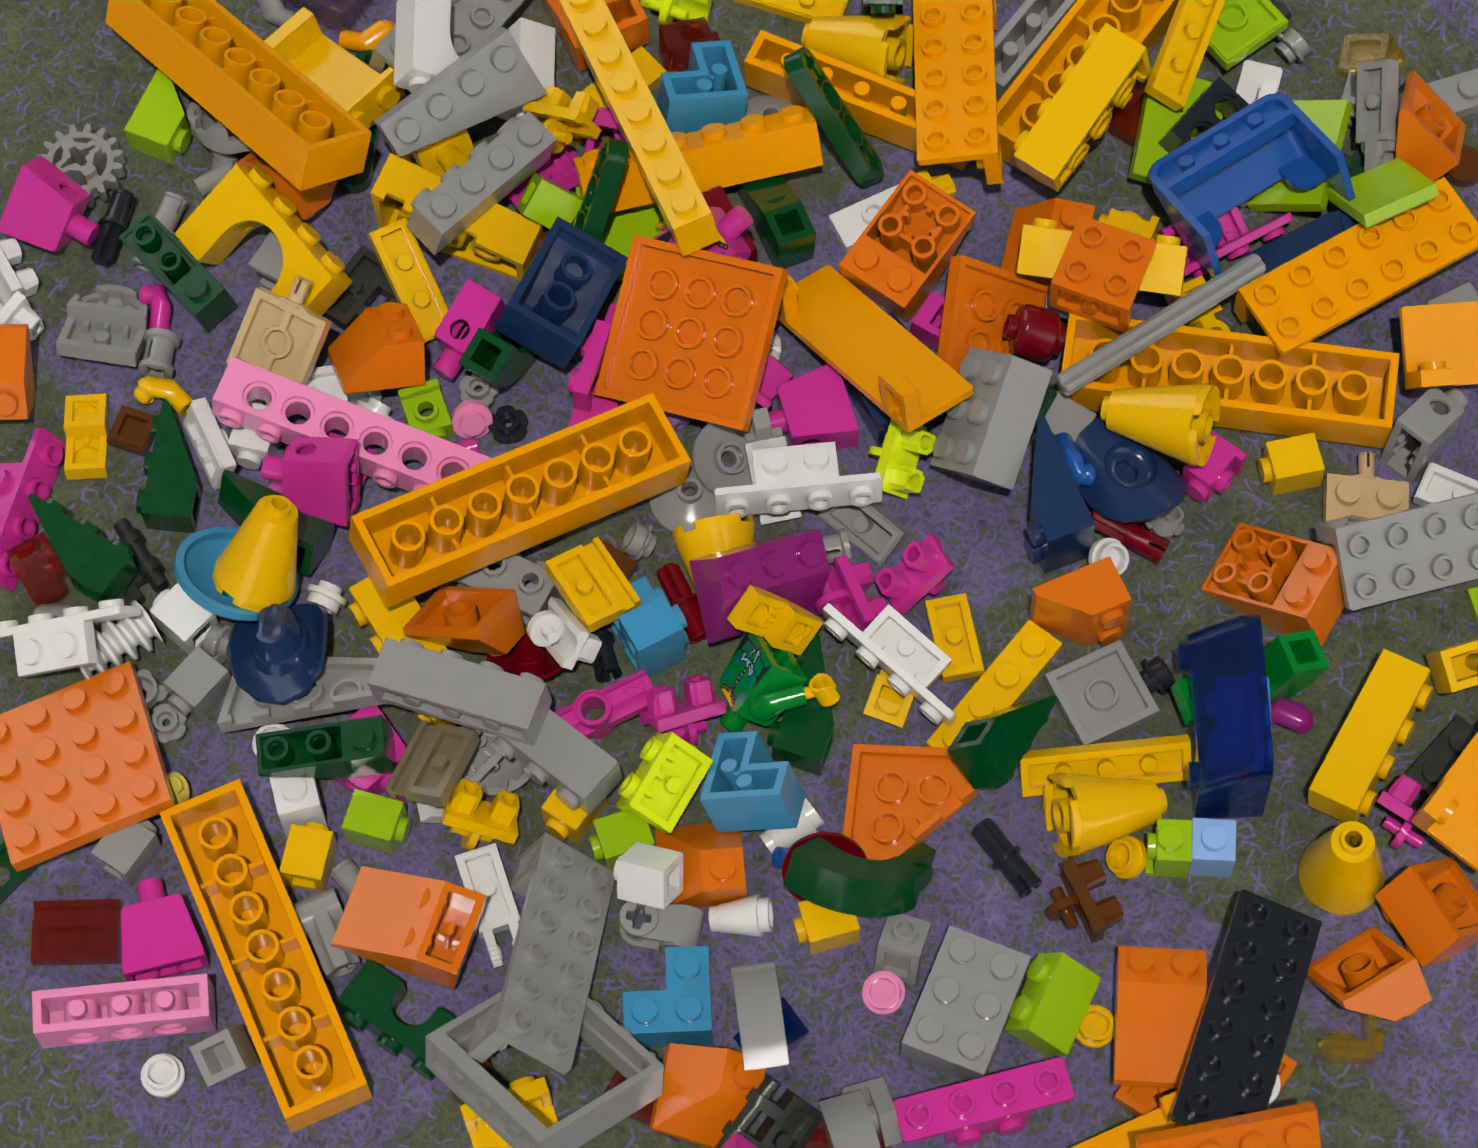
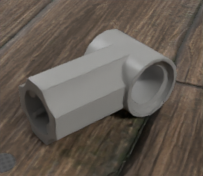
[293,887,361,980]

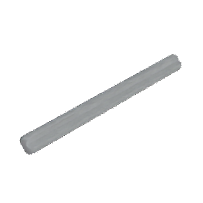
[1056,254,1266,396]

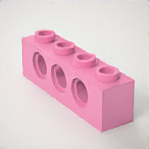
[32,974,217,1048]

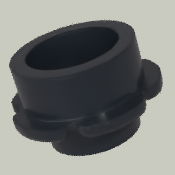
[488,405,528,444]
[1139,655,1176,695]

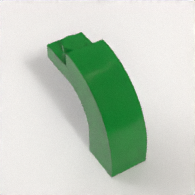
[1170,629,1330,726]

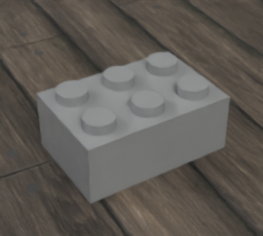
[930,347,1053,490]
[901,925,1031,1082]

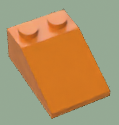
[1113,945,1207,1089]

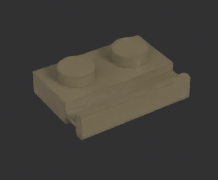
[385,720,480,808]

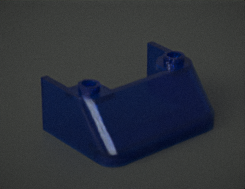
[1177,614,1274,819]

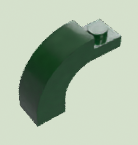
[458,327,539,387]
[783,836,936,917]

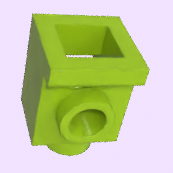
[397,378,455,440]
[1145,819,1192,877]

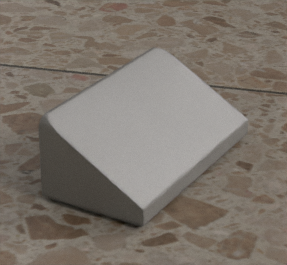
[818,503,913,566]

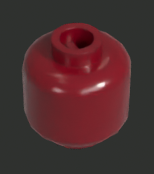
[1002,304,1067,362]

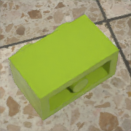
[1004,952,1101,1056]

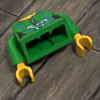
[719,632,840,732]

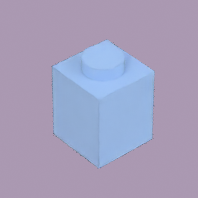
[1189,818,1236,877]

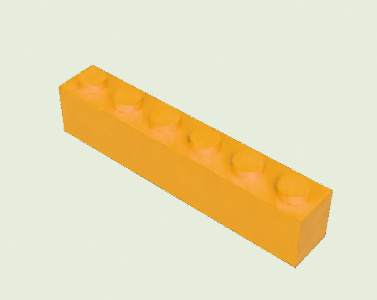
[744,30,968,171]
[573,105,823,213]

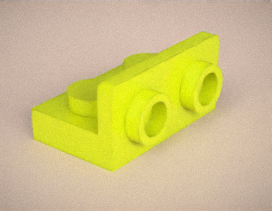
[616,732,714,834]

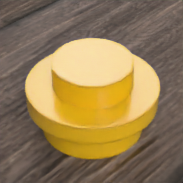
[1106,836,1147,880]
[1075,1004,1114,1049]

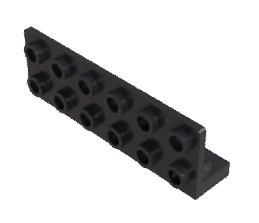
[1169,890,1323,1126]

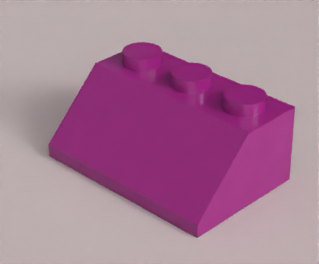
[689,529,830,643]

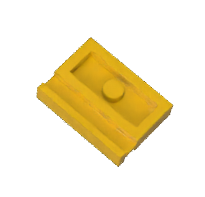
[545,537,641,633]

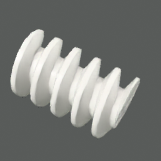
[78,600,163,680]

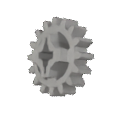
[38,124,126,208]

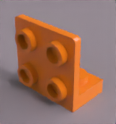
[1048,216,1157,332]

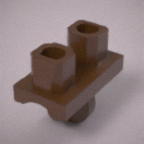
[1045,858,1124,944]

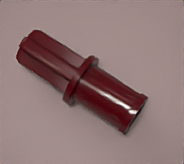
[1091,510,1171,565]
[656,562,707,644]

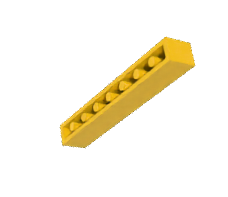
[559,0,721,257]

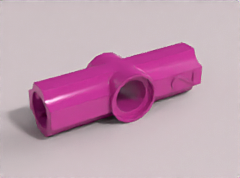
[554,669,653,739]

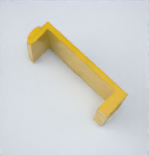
[264,7,406,129]

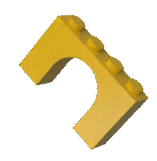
[174,164,352,316]

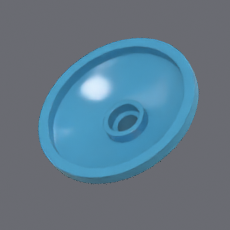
[174,527,299,621]

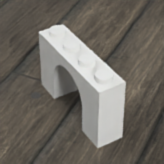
[393,0,555,120]

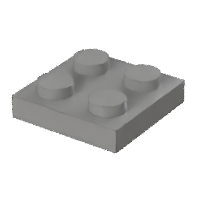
[1044,640,1160,745]

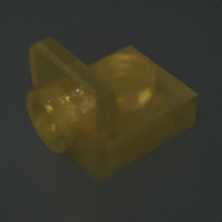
[1337,33,1404,77]
[1317,1015,1384,1065]

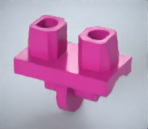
[875,533,955,615]
[814,555,887,632]
[639,674,727,746]
[1376,773,1425,850]

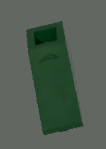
[736,175,817,268]
[119,210,238,333]
[136,400,202,533]
[218,469,335,576]
[28,493,138,604]
[767,634,834,776]
[947,695,1058,789]
[255,715,396,778]

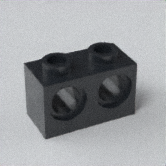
[1158,77,1249,153]

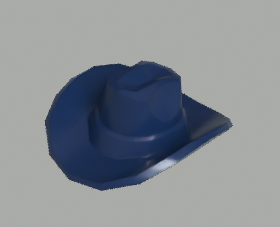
[1075,418,1187,523]
[227,603,328,705]

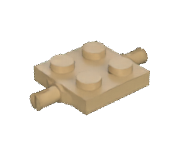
[226,275,332,404]
[1322,452,1409,547]

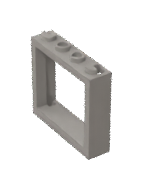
[425,991,664,1148]

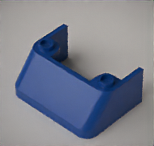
[1149,93,1356,277]

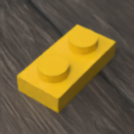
[924,593,984,684]

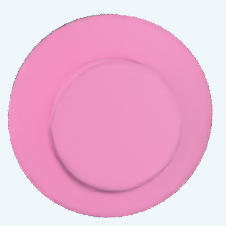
[451,399,493,439]
[862,971,906,1015]

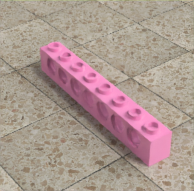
[212,357,492,492]

